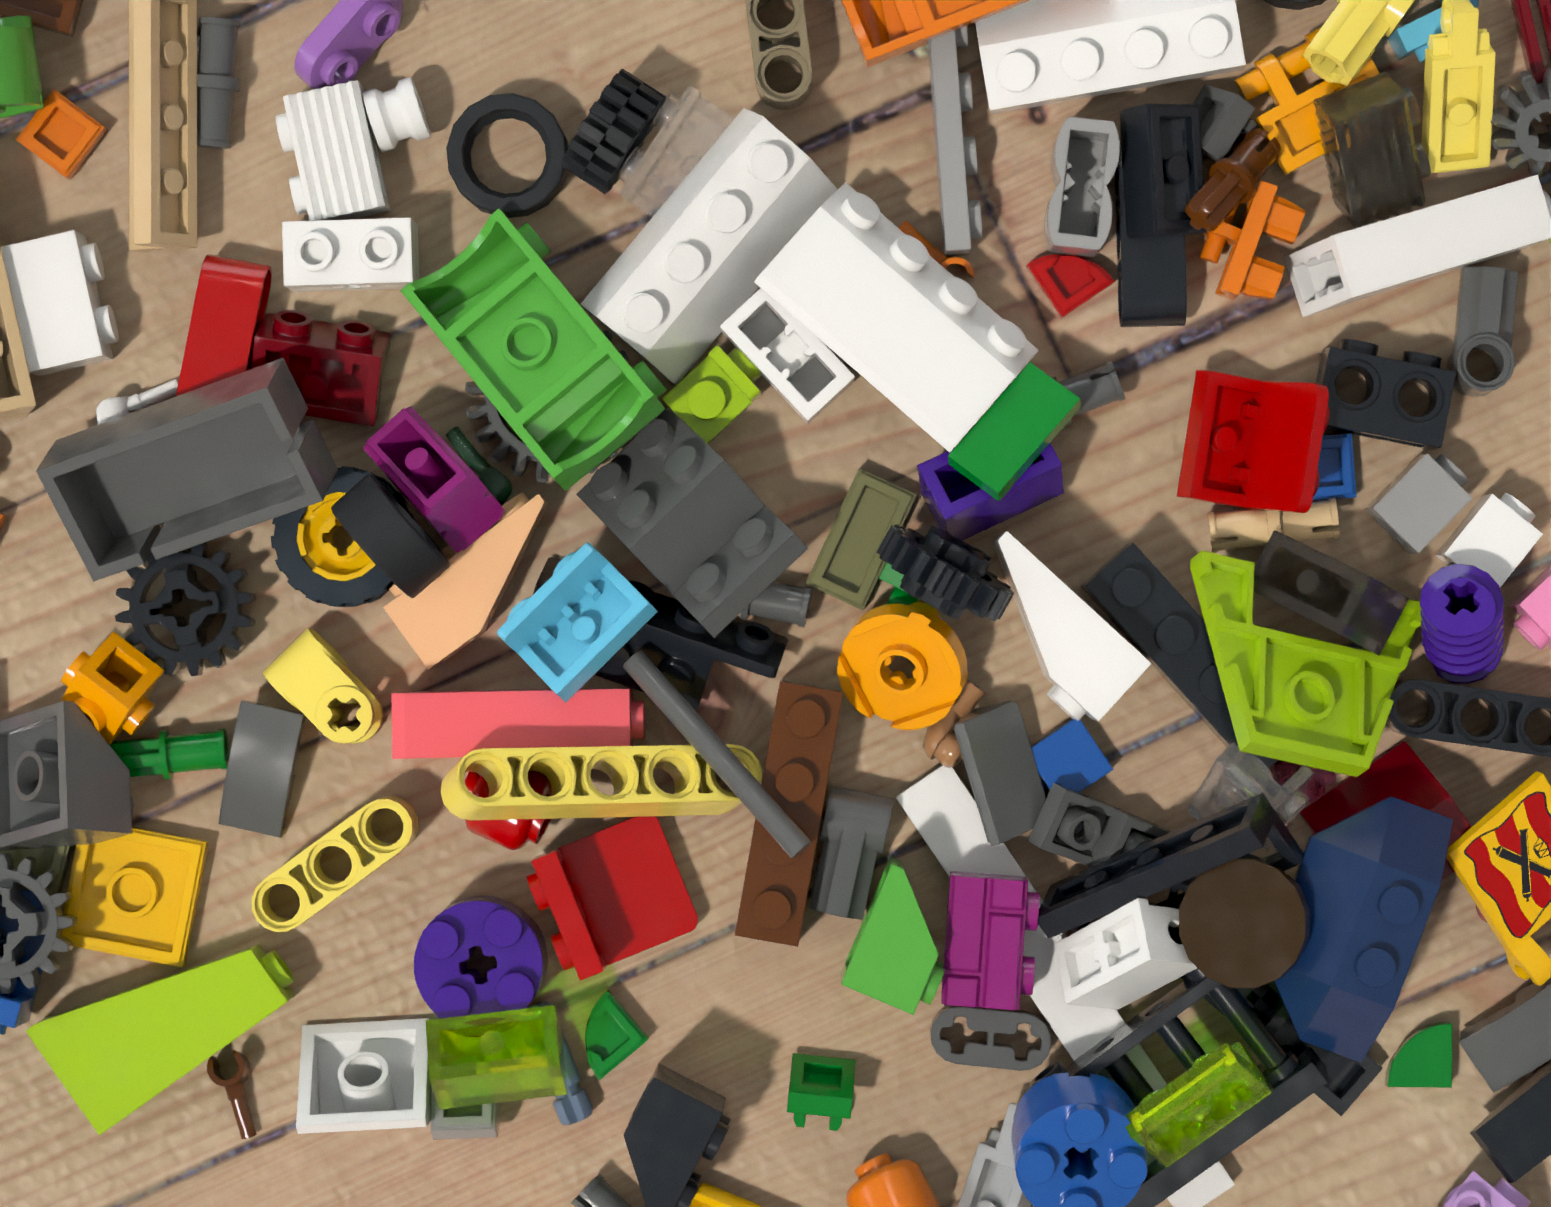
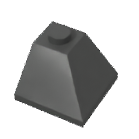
[0,701,134,850]

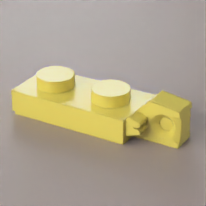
[1421,0,1496,174]

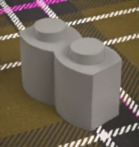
[1044,116,1120,257]

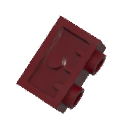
[252,310,391,427]

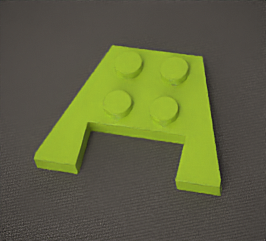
[1190,550,1422,777]

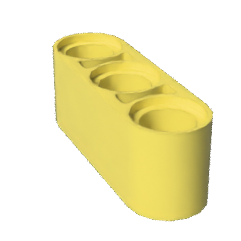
[251,796,419,932]

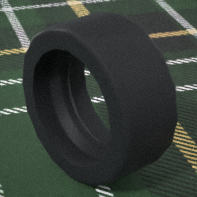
[446,93,569,218]
[331,474,450,598]

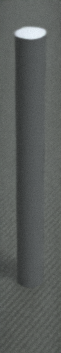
[623,650,812,859]

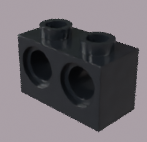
[1316,339,1456,450]

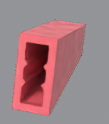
[391,688,645,759]

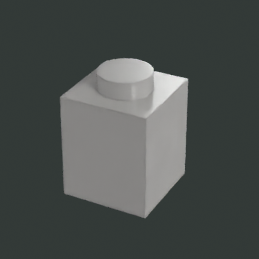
[1364,453,1473,554]

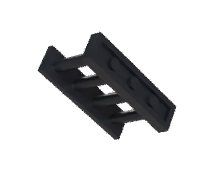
[1029,968,1328,1207]

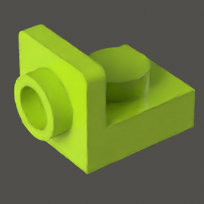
[662,345,762,444]

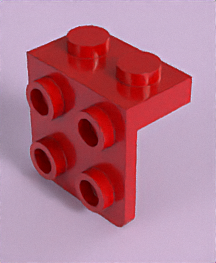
[1176,370,1330,513]
[526,816,698,981]

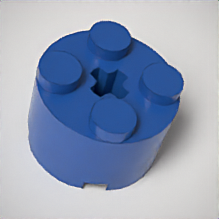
[1011,1072,1148,1207]

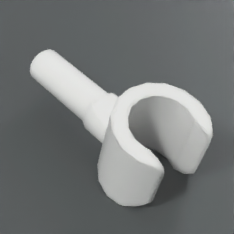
[96,379,178,425]

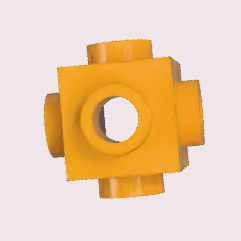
[60,631,164,745]

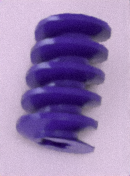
[1420,564,1504,684]

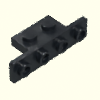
[533,557,788,710]

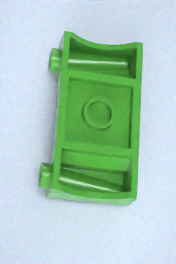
[400,209,667,491]

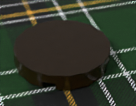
[1179,858,1311,988]

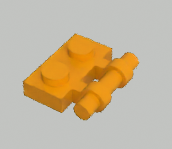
[1234,26,1400,176]

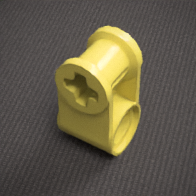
[263,627,383,744]

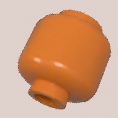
[845,1153,940,1207]

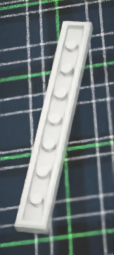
[895,765,1235,1207]

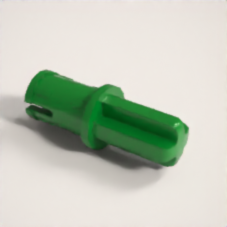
[110,729,230,780]

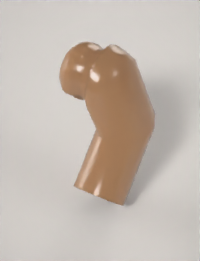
[923,679,985,768]

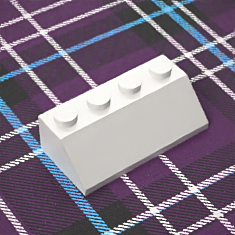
[975,0,1246,115]
[580,108,838,385]
[754,182,1039,452]

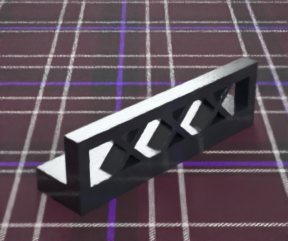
[1038,793,1304,939]

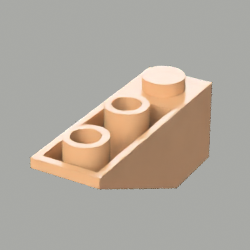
[383,492,549,670]

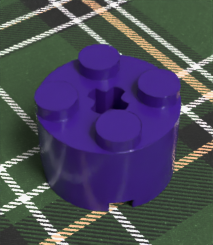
[414,896,548,1030]

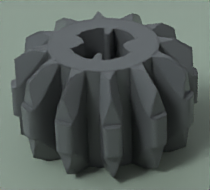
[1490,67,1551,178]

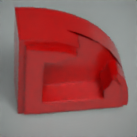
[1026,254,1115,318]

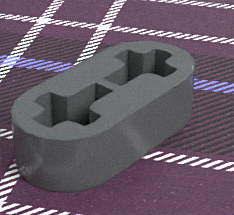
[930,1005,1051,1071]

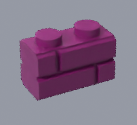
[363,406,505,553]
[941,871,1039,1010]

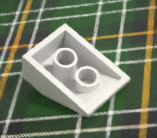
[993,531,1152,721]

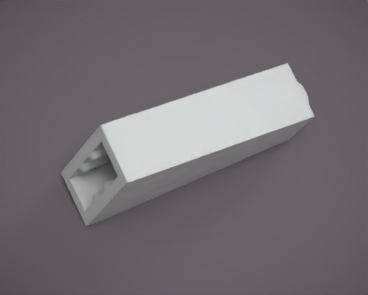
[1284,175,1551,317]

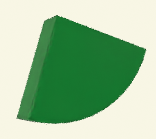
[585,989,649,1081]
[1385,1022,1452,1088]

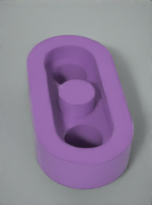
[294,0,403,89]

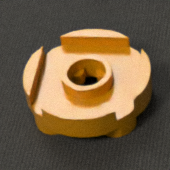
[837,602,968,730]

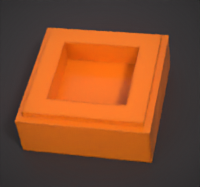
[16,89,108,180]

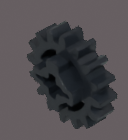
[876,524,1015,621]
[115,542,256,676]

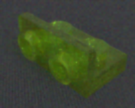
[1125,1042,1272,1167]

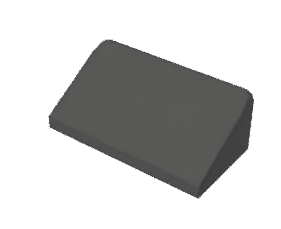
[954,700,1046,846]

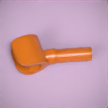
[898,220,974,278]

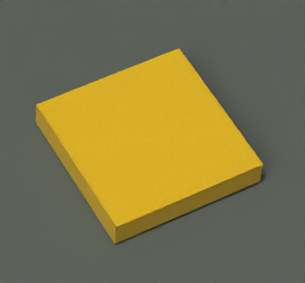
[62,826,209,967]

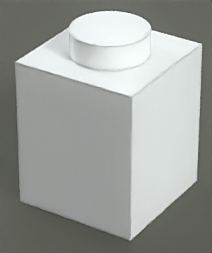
[1435,493,1543,587]

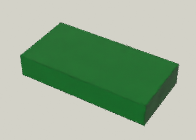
[948,362,1081,501]

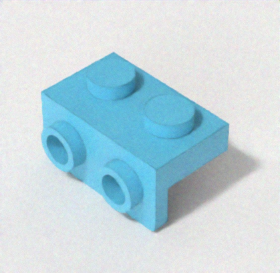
[497,542,658,702]

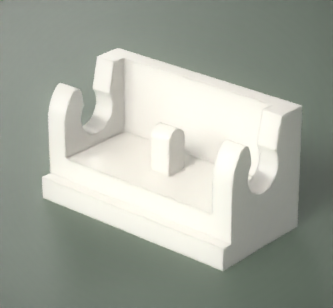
[1054,898,1197,1010]

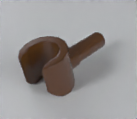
[207,1050,257,1139]

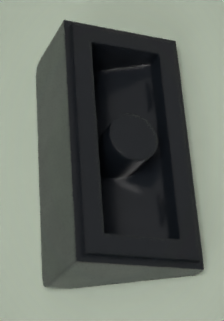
[1120,104,1207,238]

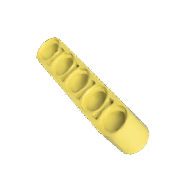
[441,744,762,820]

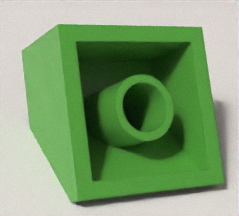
[841,857,945,1015]

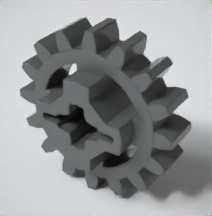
[0,853,78,994]

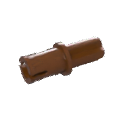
[1185,129,1282,231]

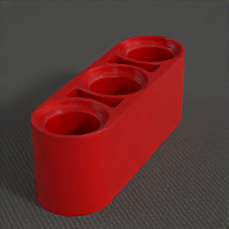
[176,254,272,396]

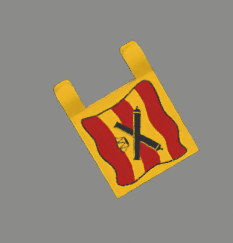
[1446,771,1551,986]

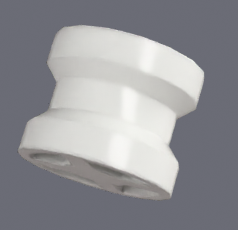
[362,77,431,153]

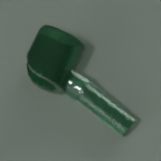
[446,426,513,506]

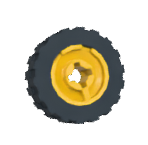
[271,466,413,607]

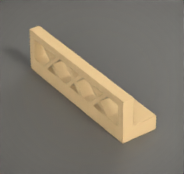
[129,0,197,252]

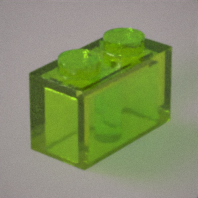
[425,1005,567,1110]

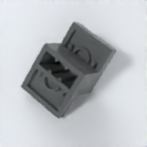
[576,407,808,638]

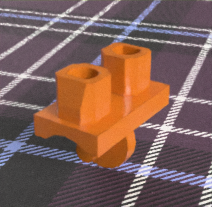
[1199,180,1306,300]

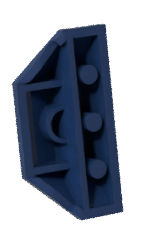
[1274,796,1453,1063]

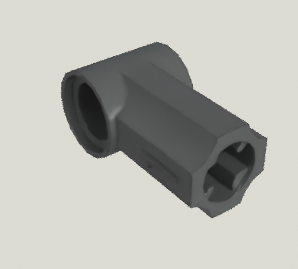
[1447,266,1518,397]
[810,785,894,920]

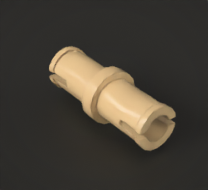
[1207,498,1340,553]

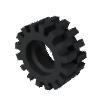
[561,69,667,194]

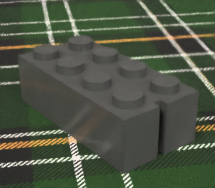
[36,358,338,582]

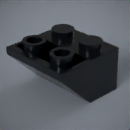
[623,1063,731,1207]

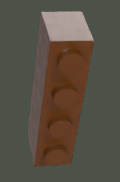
[735,680,843,947]

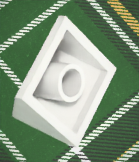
[296,1018,433,1134]

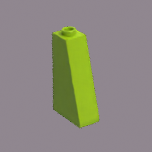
[25,945,296,1136]

